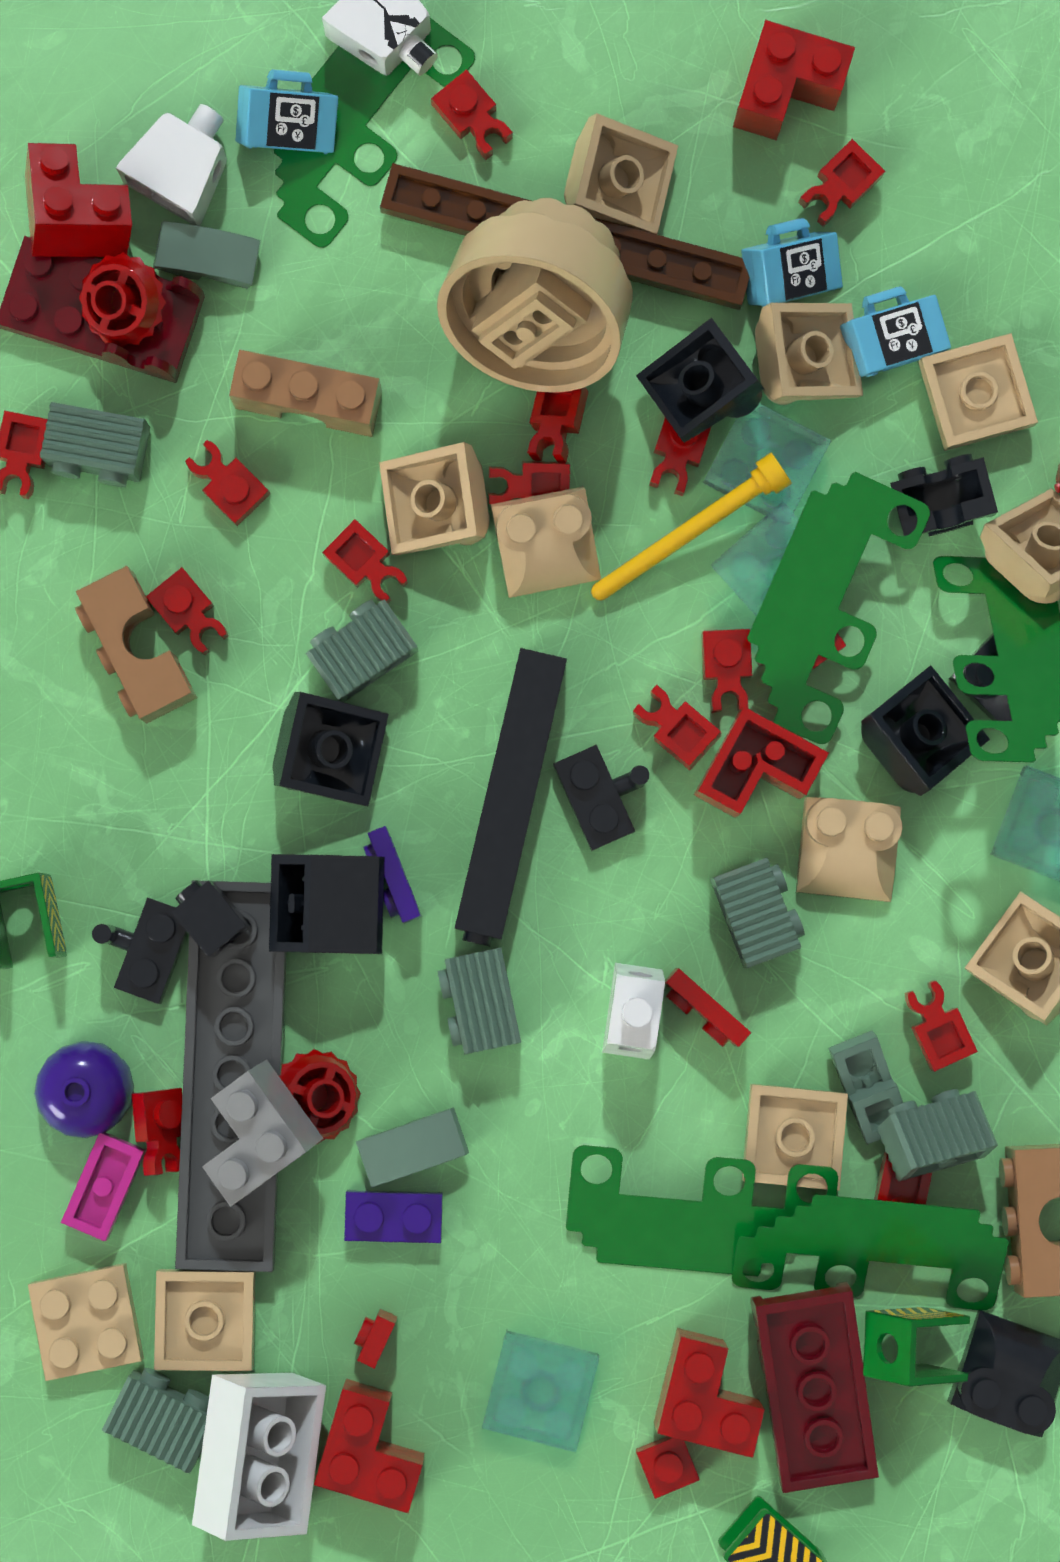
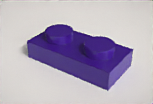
[363,826,422,924]
[344,1190,443,1243]

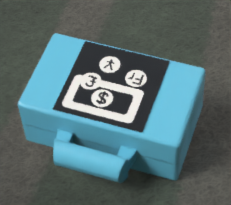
[235,69,338,154]
[741,218,843,307]
[840,286,951,377]

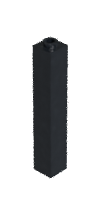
[455,648,567,947]

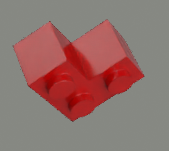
[733,20,855,141]
[25,143,132,257]
[694,707,829,818]
[654,1328,765,1458]
[314,1379,425,1513]

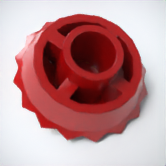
[79,252,166,347]
[279,1049,361,1144]

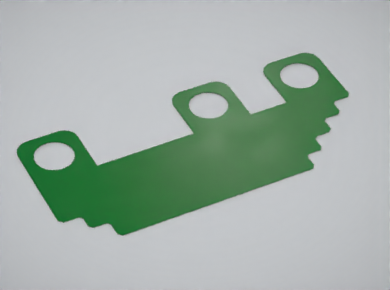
[274,18,475,247]
[747,472,930,744]
[933,556,1060,763]
[566,1145,838,1277]
[732,1194,1009,1310]

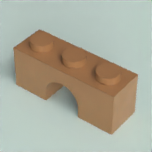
[229,350,382,437]
[75,566,197,724]
[999,1144,1060,1298]

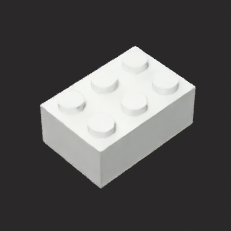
[192,1373,326,1541]

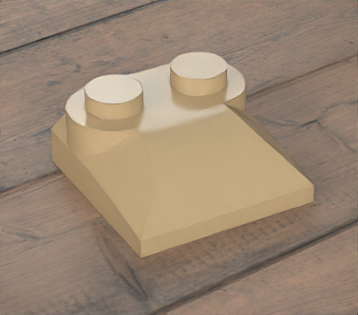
[564,113,678,234]
[755,303,863,405]
[379,442,489,556]
[491,486,601,598]
[980,488,1060,604]
[796,797,902,902]
[965,891,1060,1025]

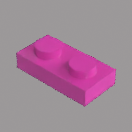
[61,1133,146,1241]

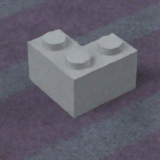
[202,1059,324,1207]

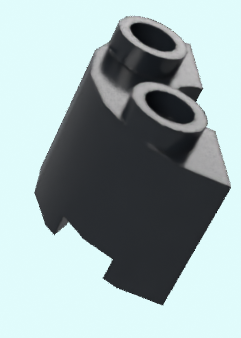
[890,454,998,536]

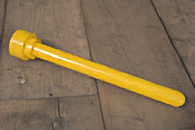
[591,452,792,601]

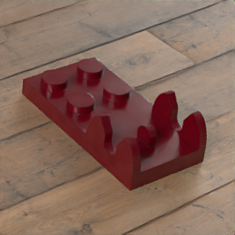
[0,236,205,383]
[750,1282,879,1493]

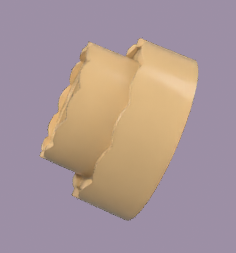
[437,198,633,392]

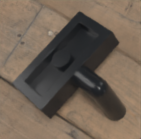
[553,744,649,851]
[92,897,188,1004]

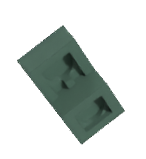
[153,221,260,289]
[828,1031,903,1145]
[356,1107,469,1188]

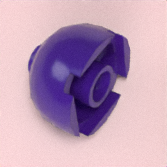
[34,1041,134,1138]

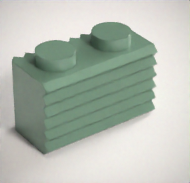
[40,402,151,487]
[306,599,418,702]
[710,858,805,968]
[438,948,521,1055]
[878,1089,998,1182]
[102,1368,209,1474]

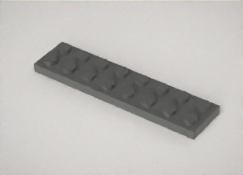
[175,880,287,1272]

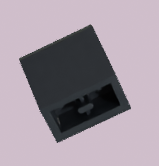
[269,854,385,954]

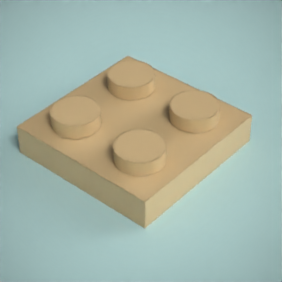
[918,333,1038,451]
[742,1084,848,1191]
[28,1263,144,1381]
[154,1269,256,1371]

